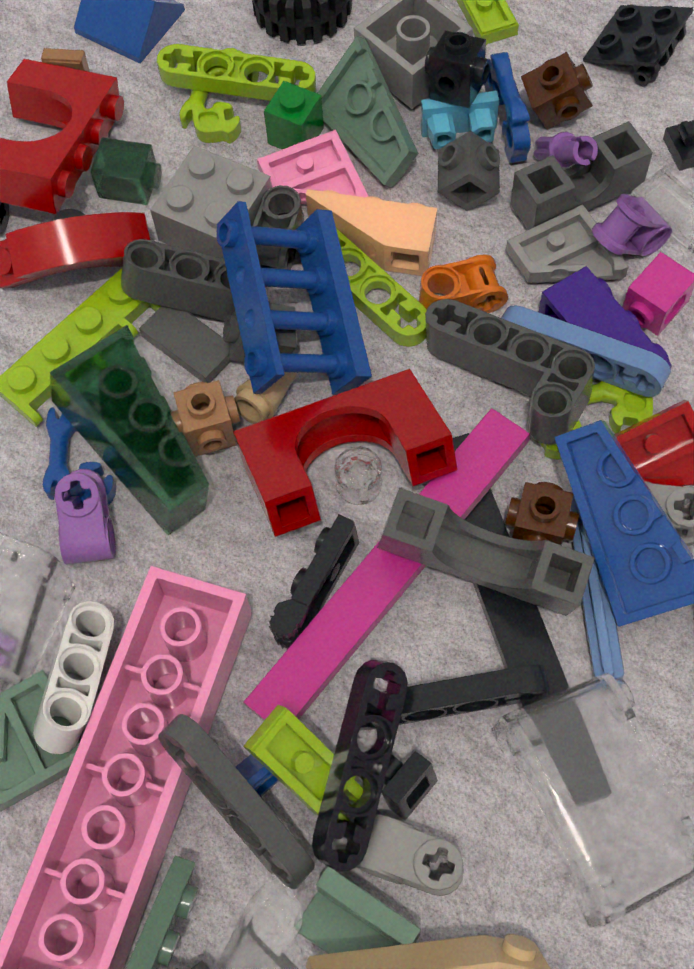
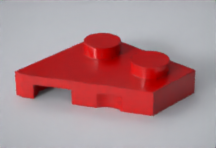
[614,400,694,487]

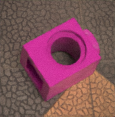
[623,252,694,336]

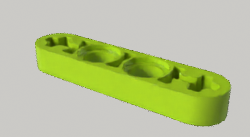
[157,44,316,101]
[336,228,427,347]

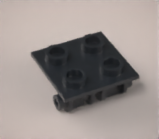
[583,4,693,85]

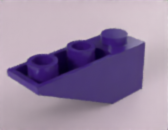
[538,266,672,388]

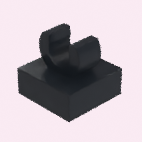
[663,120,694,171]
[382,751,438,821]

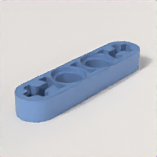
[501,305,671,397]

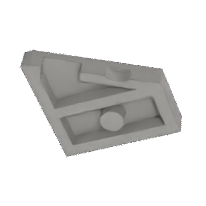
[506,204,629,283]

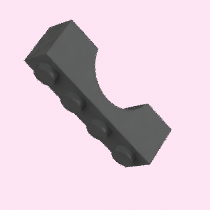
[377,488,595,616]

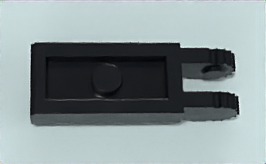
[269,514,359,649]

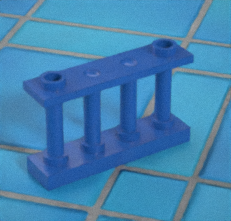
[216,201,372,395]

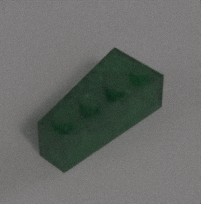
[50,325,209,535]

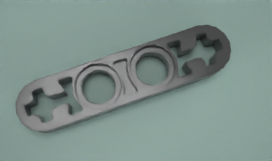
[158,714,315,889]

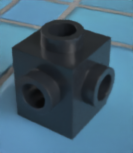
[425,30,491,108]

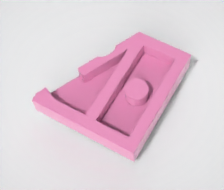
[257,130,368,205]

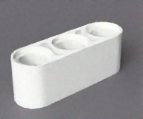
[33,601,114,754]

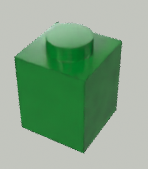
[264,81,324,149]

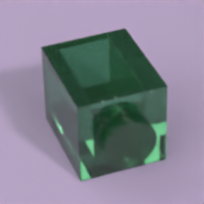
[90,137,162,205]

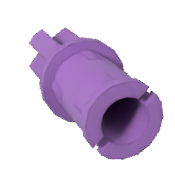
[533,132,598,167]

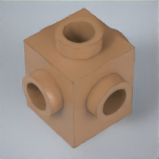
[169,380,240,458]

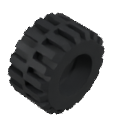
[252,0,352,44]

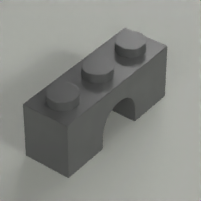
[510,121,653,230]

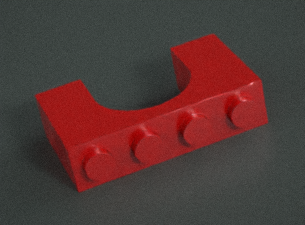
[0,59,124,214]
[233,369,458,537]

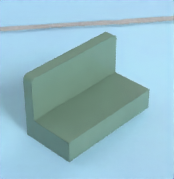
[296,866,421,954]

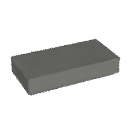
[139,306,232,383]

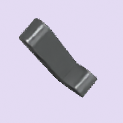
[425,299,595,445]

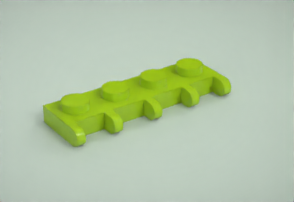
[0,268,161,427]

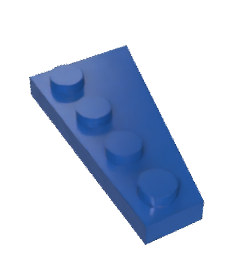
[554,420,694,627]

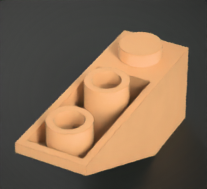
[306,189,437,276]

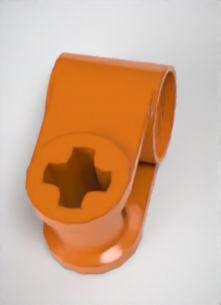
[418,254,508,313]

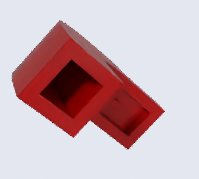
[0,212,150,288]

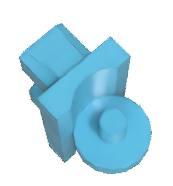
[420,91,499,149]

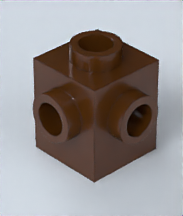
[521,52,593,130]
[505,482,579,546]

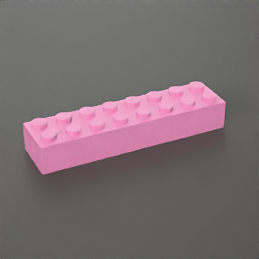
[0,566,252,969]

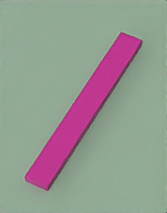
[244,408,530,720]

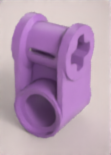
[592,194,672,257]
[54,469,116,565]

